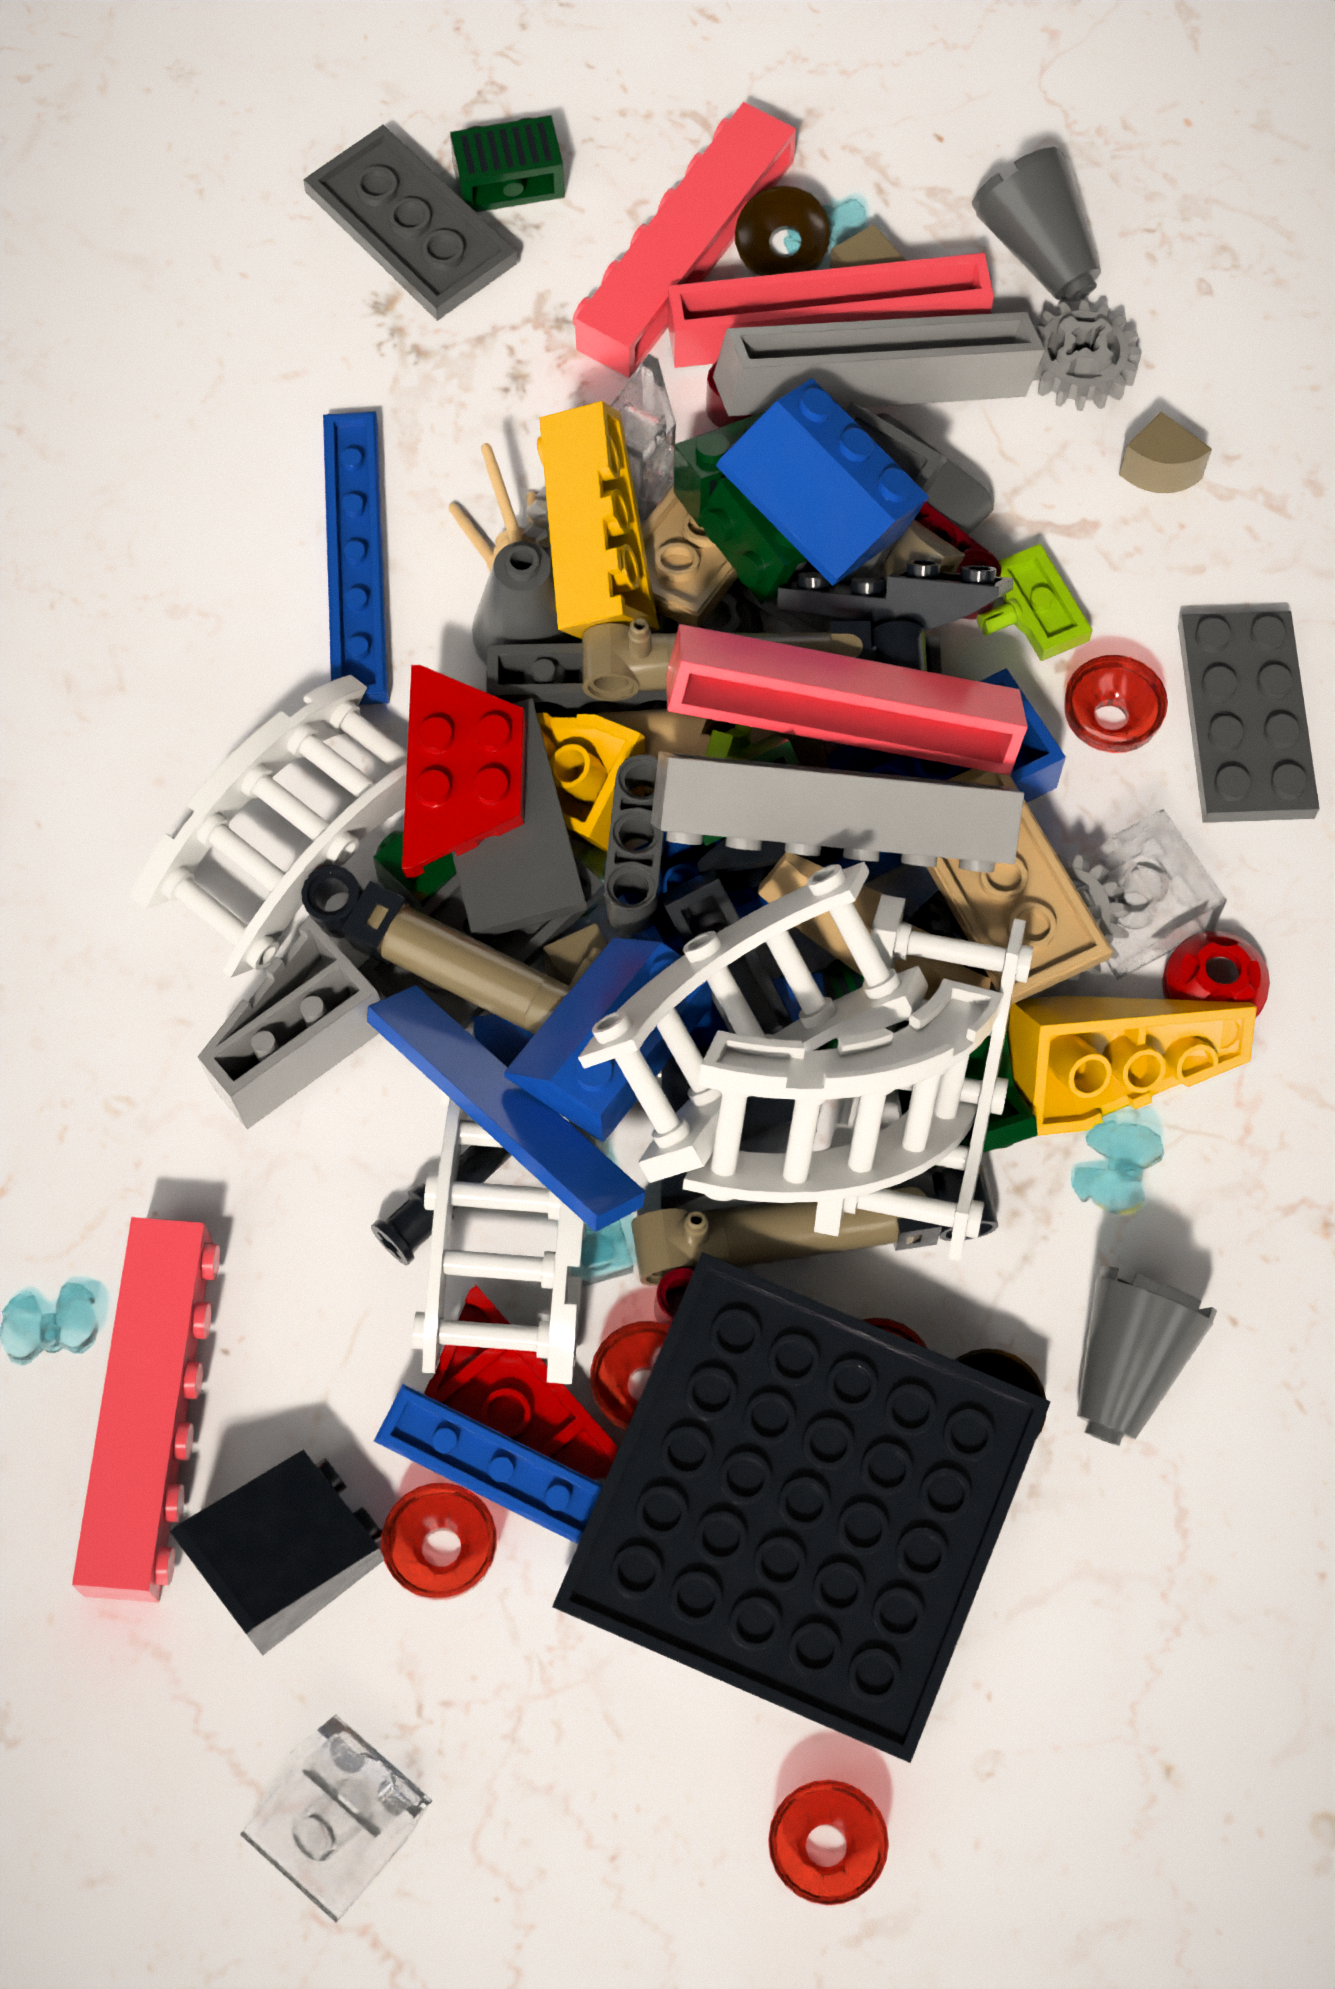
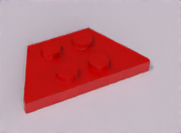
[402,665,527,878]
[424,1285,619,1481]

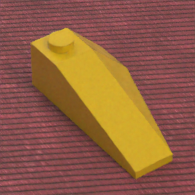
[537,713,645,852]
[1008,995,1257,1136]

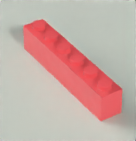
[573,102,796,378]
[668,253,994,368]
[666,624,1028,775]
[72,1217,220,1603]

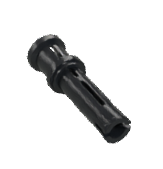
[371,1145,512,1266]

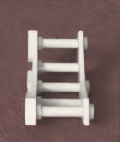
[129,675,407,978]
[578,862,929,1183]
[814,894,1034,1261]
[683,978,1004,1203]
[412,1092,596,1384]

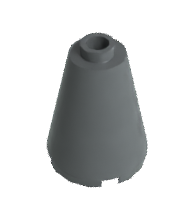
[972,146,1101,302]
[472,541,581,665]
[1077,1266,1217,1447]

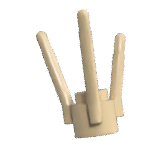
[448,443,537,572]

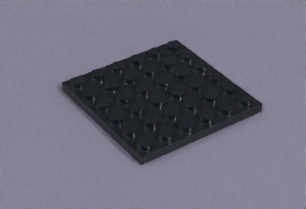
[552,1252,1051,1763]

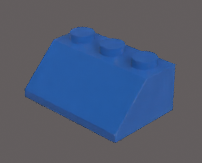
[716,378,929,586]
[504,937,712,1143]

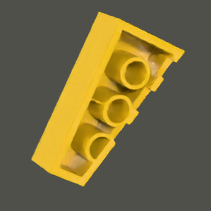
[537,401,659,639]

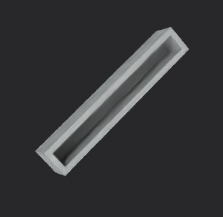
[713,312,1045,416]
[651,752,1024,872]

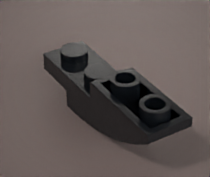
[777,560,1014,631]

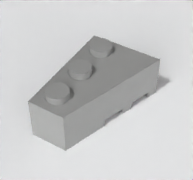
[197,915,380,1130]

